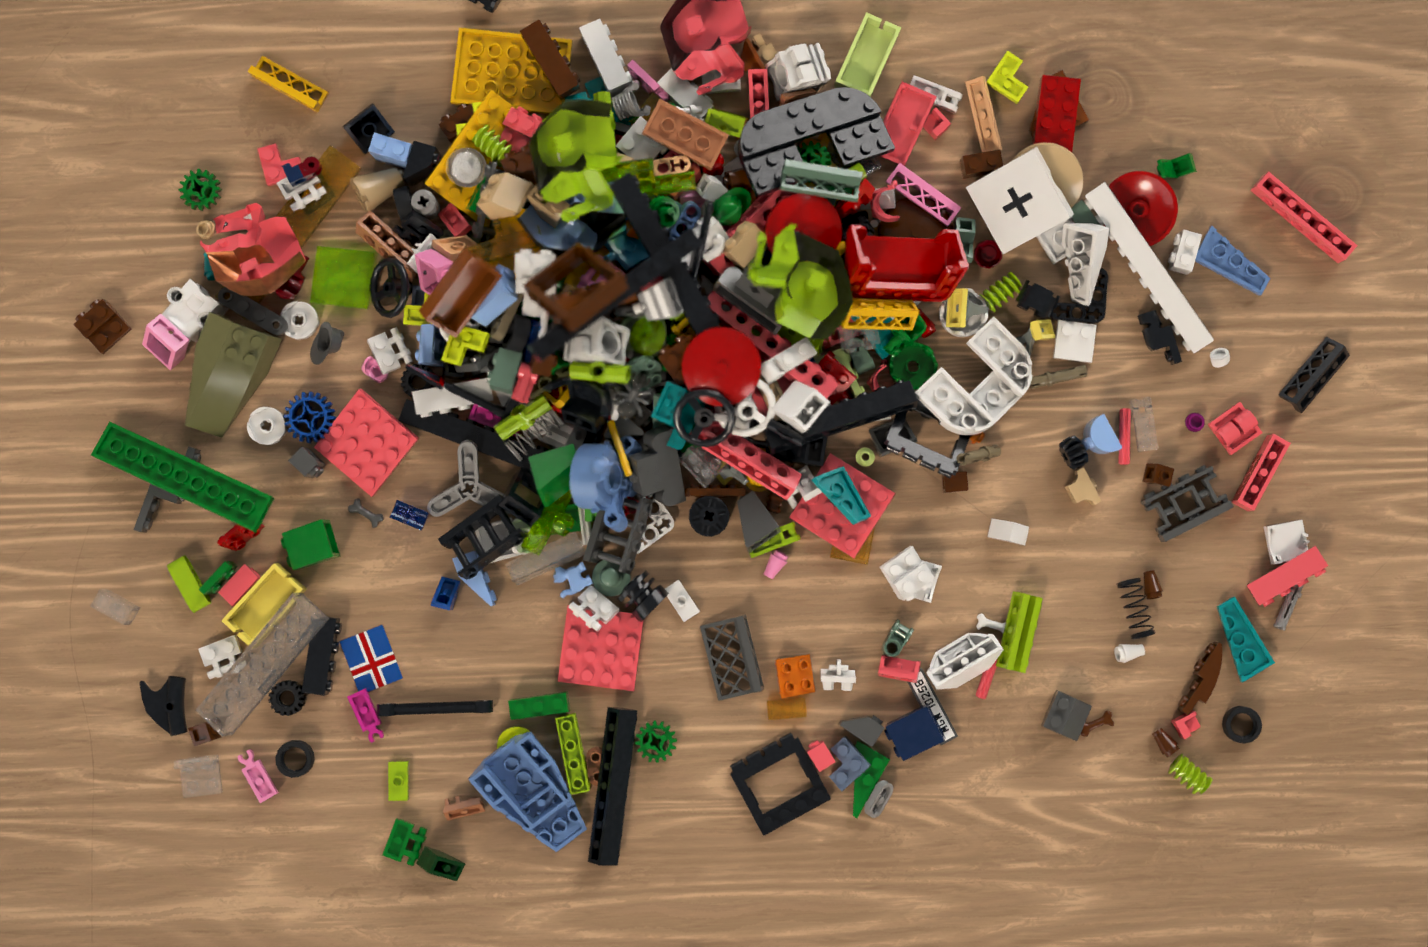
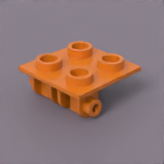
[775,654,815,698]

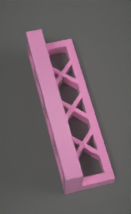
[886,163,961,227]

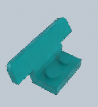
[651,381,702,450]

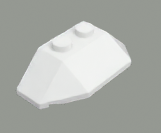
[927,633,1003,689]

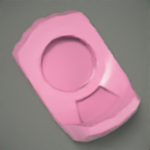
[361,356,388,383]

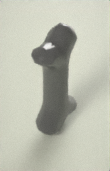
[348,498,384,528]

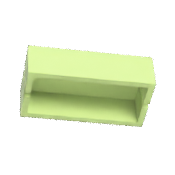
[834,12,901,97]

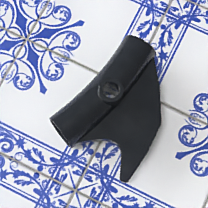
[139,676,188,737]

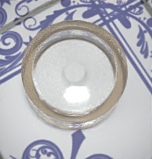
[446,148,487,187]

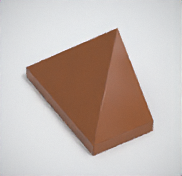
[741,38,766,73]

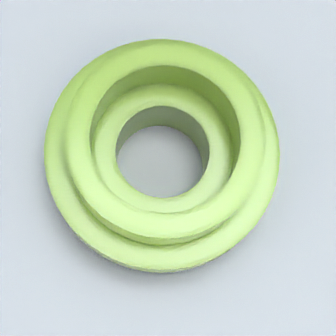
[855,448,875,467]

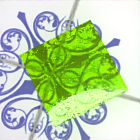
[310,246,375,310]

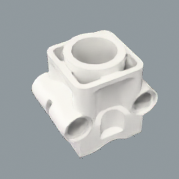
[162,279,229,342]

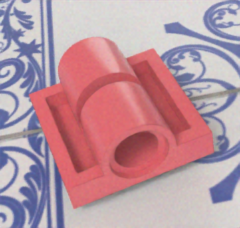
[1207,402,1263,455]

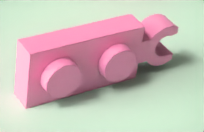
[627,59,670,102]
[238,749,279,803]

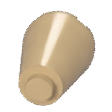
[350,168,405,212]

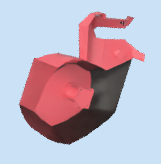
[660,0,751,95]

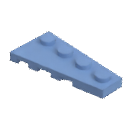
[1195,226,1270,296]

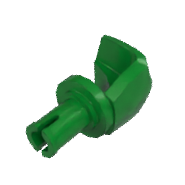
[883,314,926,355]

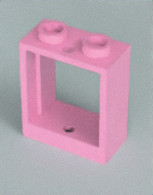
[414,248,454,295]
[142,314,189,371]

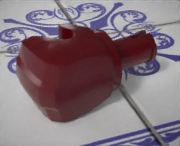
[274,255,310,300]

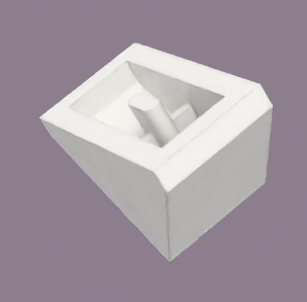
[987,518,1029,546]

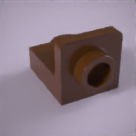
[1142,463,1174,487]
[188,719,223,746]

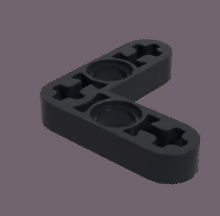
[1050,268,1108,324]

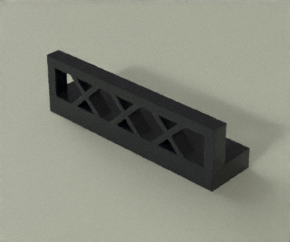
[1278,337,1350,414]

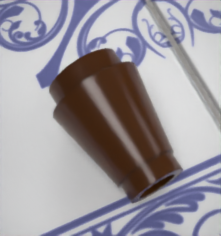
[1143,570,1163,600]
[1152,728,1180,758]

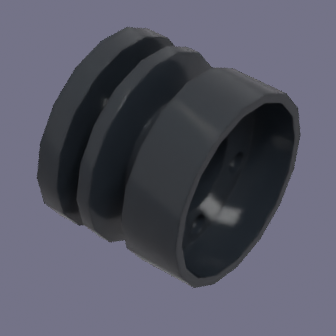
[689,496,729,537]
[618,571,669,622]

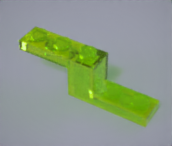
[600,158,696,196]

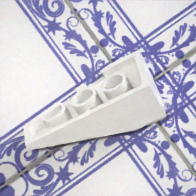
[1062,223,1109,306]

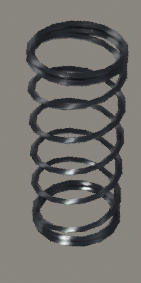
[1116,578,1156,639]

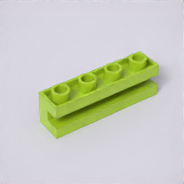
[996,591,1043,673]
[555,713,591,795]

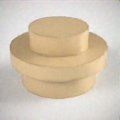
[196,220,215,239]

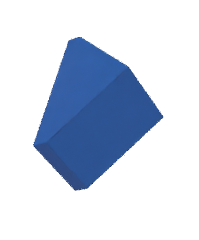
[431,577,460,611]

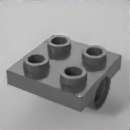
[454,344,504,372]

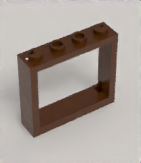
[523,242,629,333]

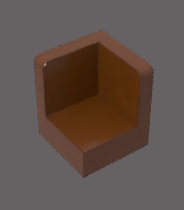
[942,471,968,493]

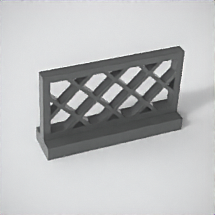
[700,615,764,701]

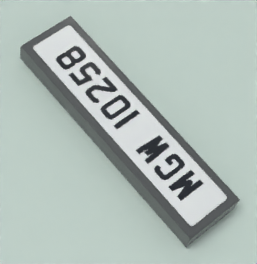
[907,668,958,745]

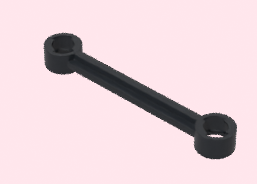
[377,700,493,716]

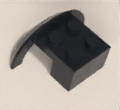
[542,376,613,435]

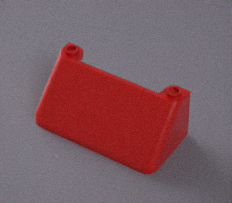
[844,225,969,302]

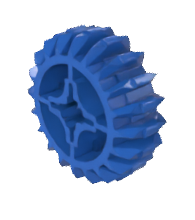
[284,391,336,443]

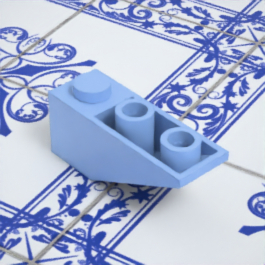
[452,551,497,606]

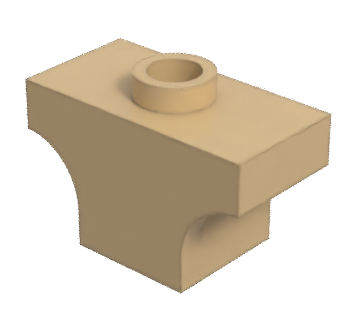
[1065,467,1102,505]

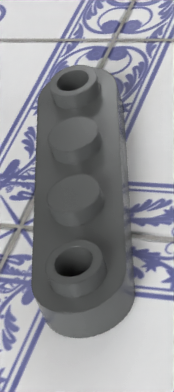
[218,287,288,336]

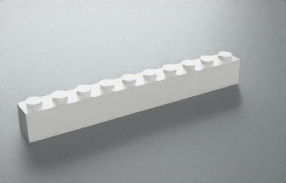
[1084,182,1214,353]

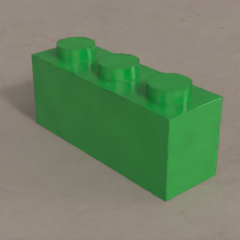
[508,691,570,720]

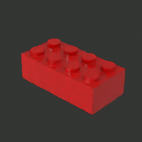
[1032,75,1081,152]

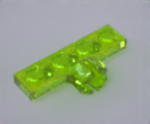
[521,489,574,556]

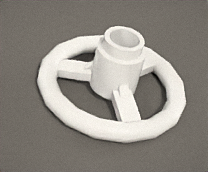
[714,379,776,437]

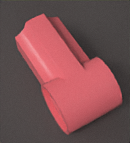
[512,362,540,404]

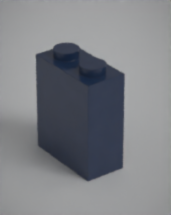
[884,703,946,761]

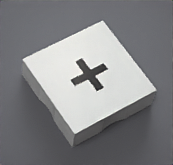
[966,147,1074,254]

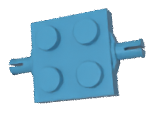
[603,226,650,272]

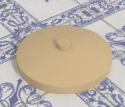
[1012,143,1083,208]

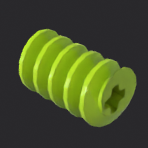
[472,125,512,167]
[979,272,1022,312]
[1168,754,1213,794]

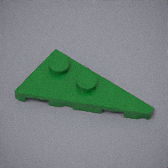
[853,741,890,818]

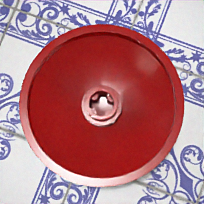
[1103,171,1178,246]
[765,193,842,261]
[682,327,761,406]

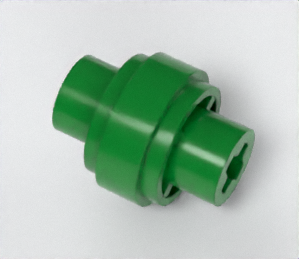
[649,196,680,228]

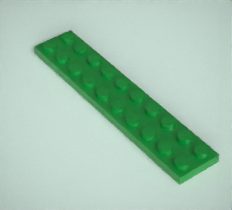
[91,421,275,533]

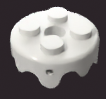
[939,288,988,337]

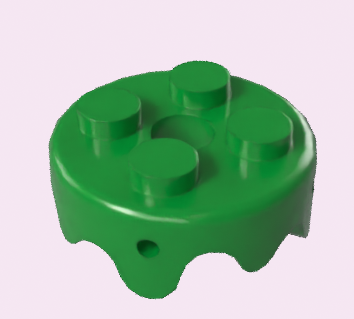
[889,342,938,390]

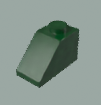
[416,846,465,881]

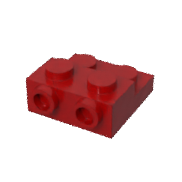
[834,178,875,220]

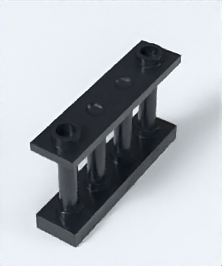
[438,494,529,580]

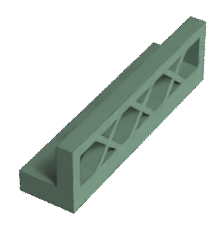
[780,159,863,202]

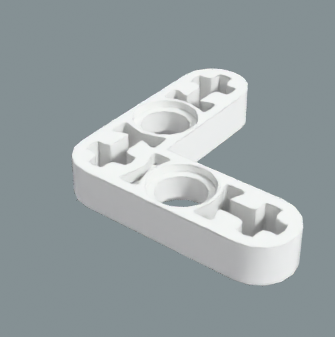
[625,493,674,554]

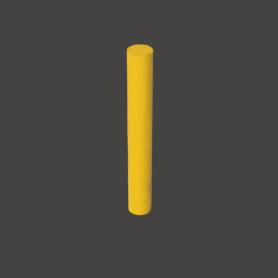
[607,420,633,477]

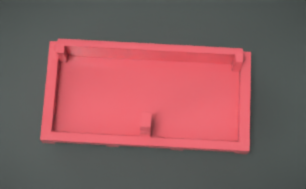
[880,81,937,166]

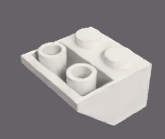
[771,380,830,434]

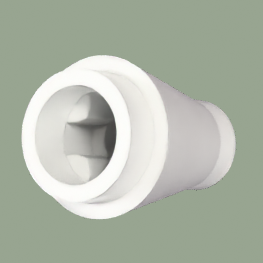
[1114,644,1145,663]

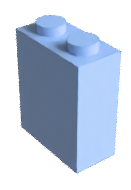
[368,133,412,169]
[471,264,517,327]

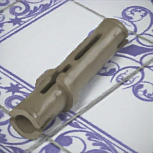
[1030,365,1087,389]
[957,445,1001,466]

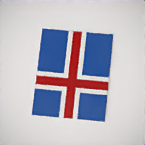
[339,625,403,692]

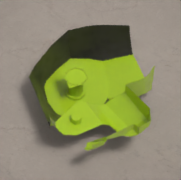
[529,99,625,222]
[748,224,853,339]

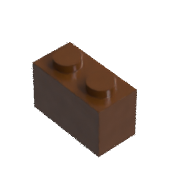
[960,150,1003,179]

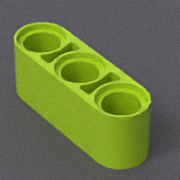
[167,555,212,613]

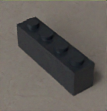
[302,615,342,696]

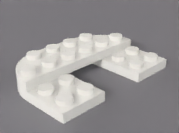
[915,317,1033,435]

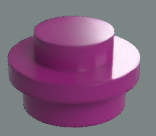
[1185,413,1205,432]

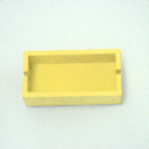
[221,563,307,647]

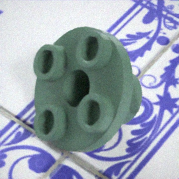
[626,356,662,391]
[592,560,631,596]

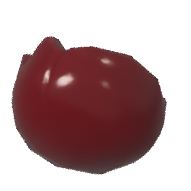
[973,240,1003,269]

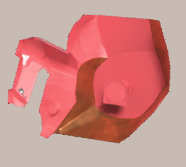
[200,203,306,296]

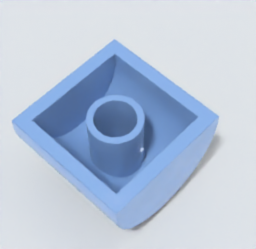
[415,324,445,367]
[1081,414,1122,454]

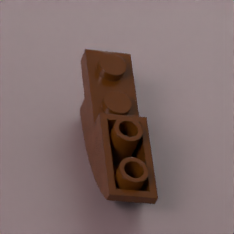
[1178,642,1222,715]

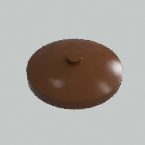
[878,197,954,239]

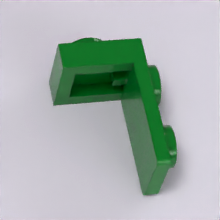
[1157,153,1197,179]

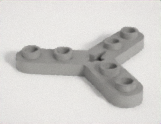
[427,440,510,517]

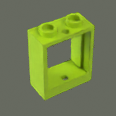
[705,108,750,138]

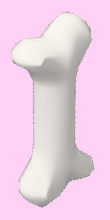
[976,613,1006,633]

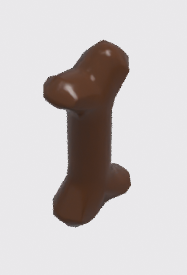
[1081,711,1114,737]

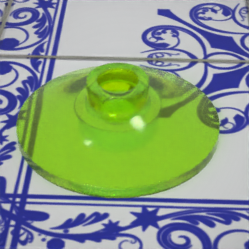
[630,317,666,356]

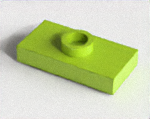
[388,761,409,801]

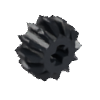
[1059,436,1088,470]

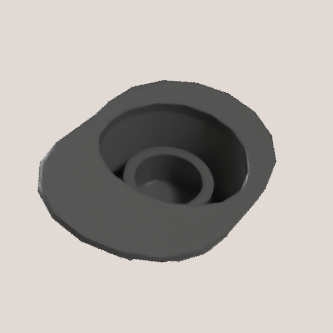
[310,322,344,365]

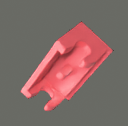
[218,564,261,607]
[878,655,921,683]

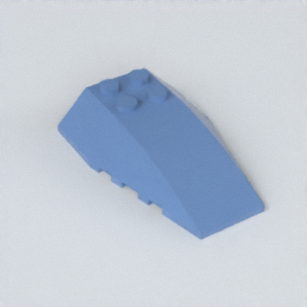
[468,732,587,852]

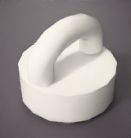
[1210,348,1230,368]

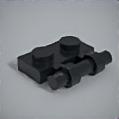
[393,210,443,249]

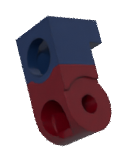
[282,156,323,187]

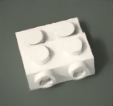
[616,116,669,171]
[515,249,557,294]
[880,546,935,601]

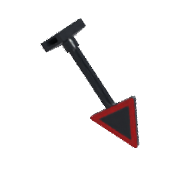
[405,364,518,433]

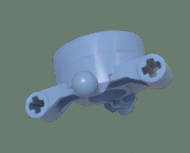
[570,436,642,532]

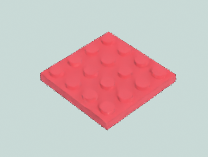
[314,389,419,497]
[789,453,896,559]
[558,605,643,691]

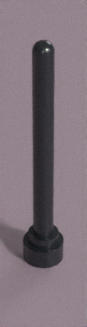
[690,202,714,279]

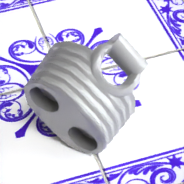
[611,80,651,120]

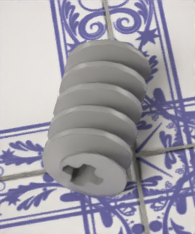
[411,189,440,220]

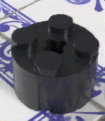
[1015,280,1060,320]

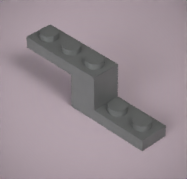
[134,447,201,533]

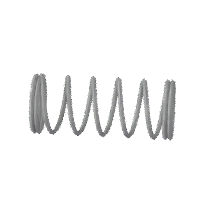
[505,409,564,461]

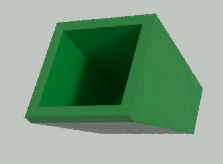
[528,443,577,508]
[281,519,341,570]

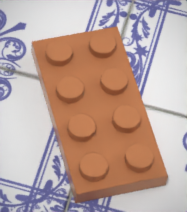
[642,99,729,171]

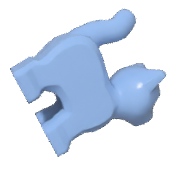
[553,561,593,598]

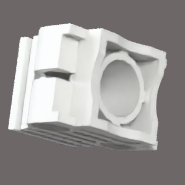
[765,43,831,101]
[563,317,631,370]

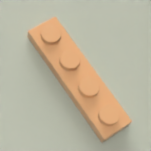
[965,76,1002,152]

